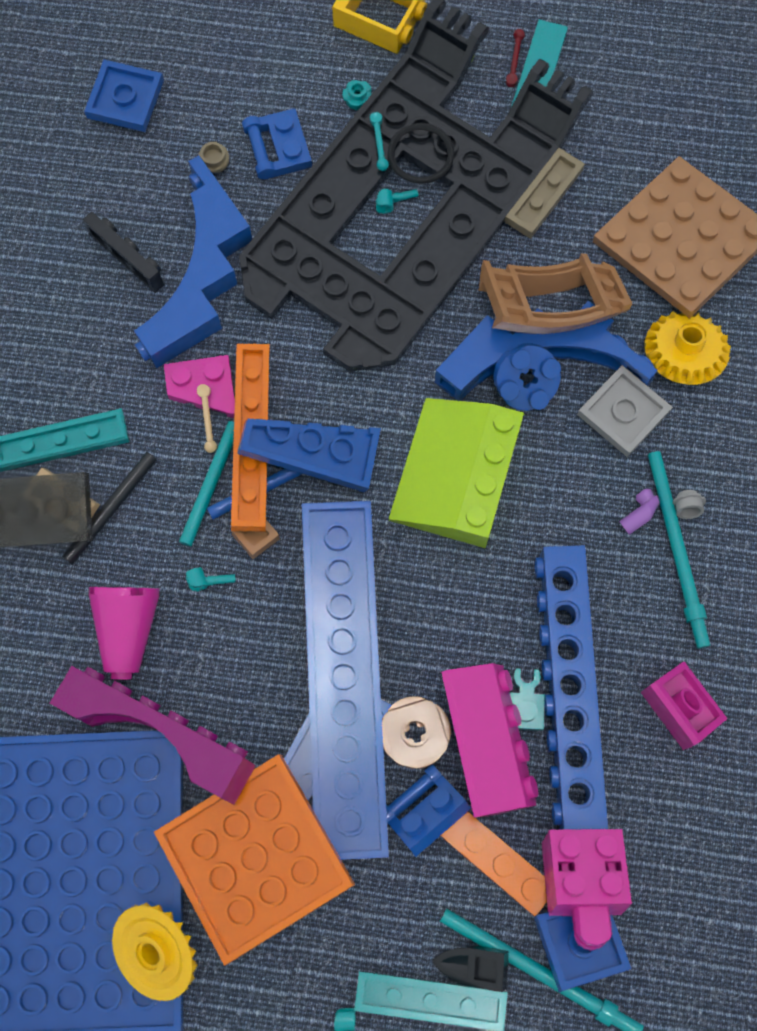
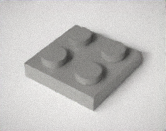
[577,365,673,457]

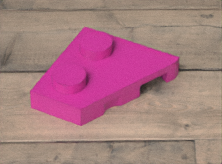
[164,355,235,418]

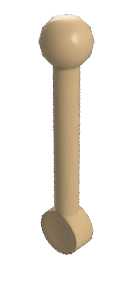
[197,384,217,453]

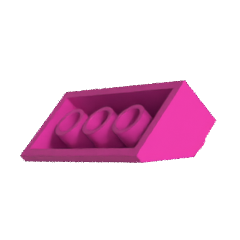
[441,663,538,818]

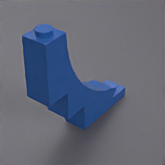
[134,155,252,369]

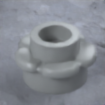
[673,490,706,519]

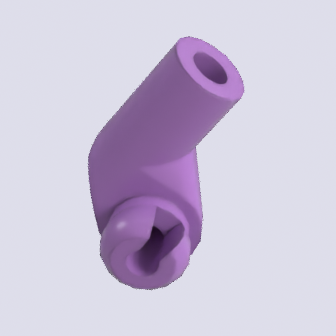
[619,488,660,535]

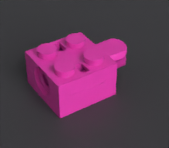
[542,829,632,950]

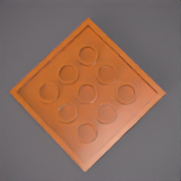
[154,754,355,966]

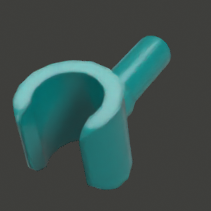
[376,189,418,214]
[186,567,236,592]
[334,1008,355,1031]

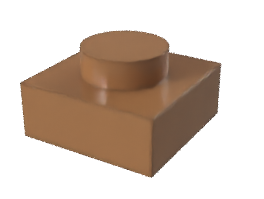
[231,520,280,559]

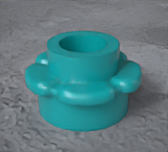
[342,80,372,110]

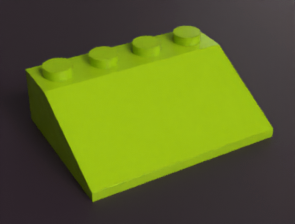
[389,398,524,548]

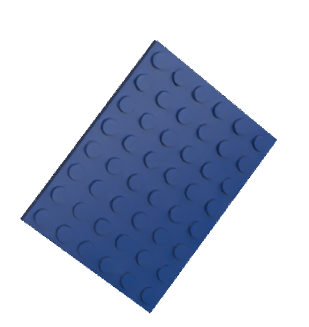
[0,730,183,1031]

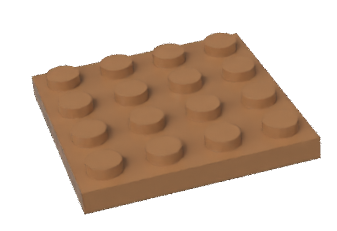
[593,156,757,319]

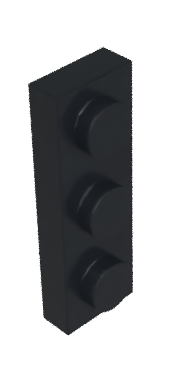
[82,211,164,293]

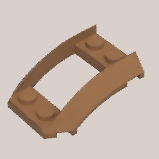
[479,253,632,334]

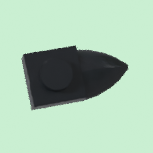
[433,945,509,992]

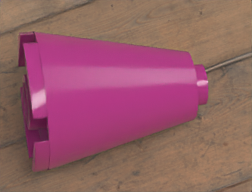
[88,587,160,680]

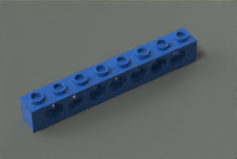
[535,545,608,830]

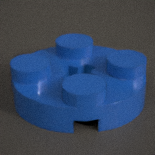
[493,343,561,411]

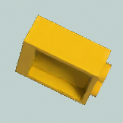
[332,0,428,54]

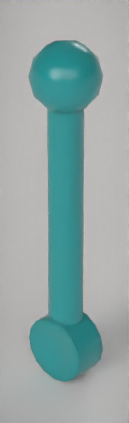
[370,112,389,171]

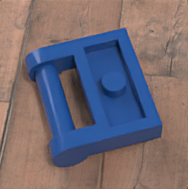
[242,108,312,179]
[386,764,471,857]

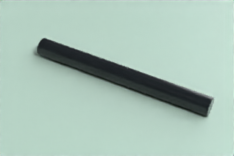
[62,452,157,565]

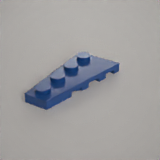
[237,418,381,492]

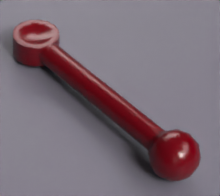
[505,29,525,87]

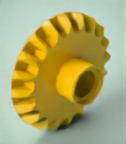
[644,311,731,385]
[112,902,198,1001]

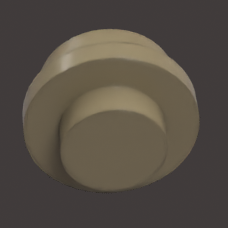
[198,142,230,173]

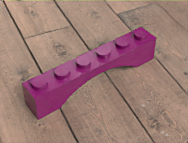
[50,666,256,805]

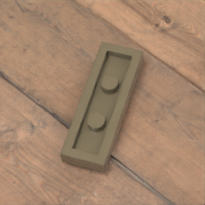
[505,148,585,239]

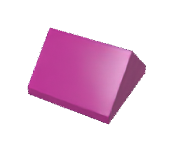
[640,662,727,750]

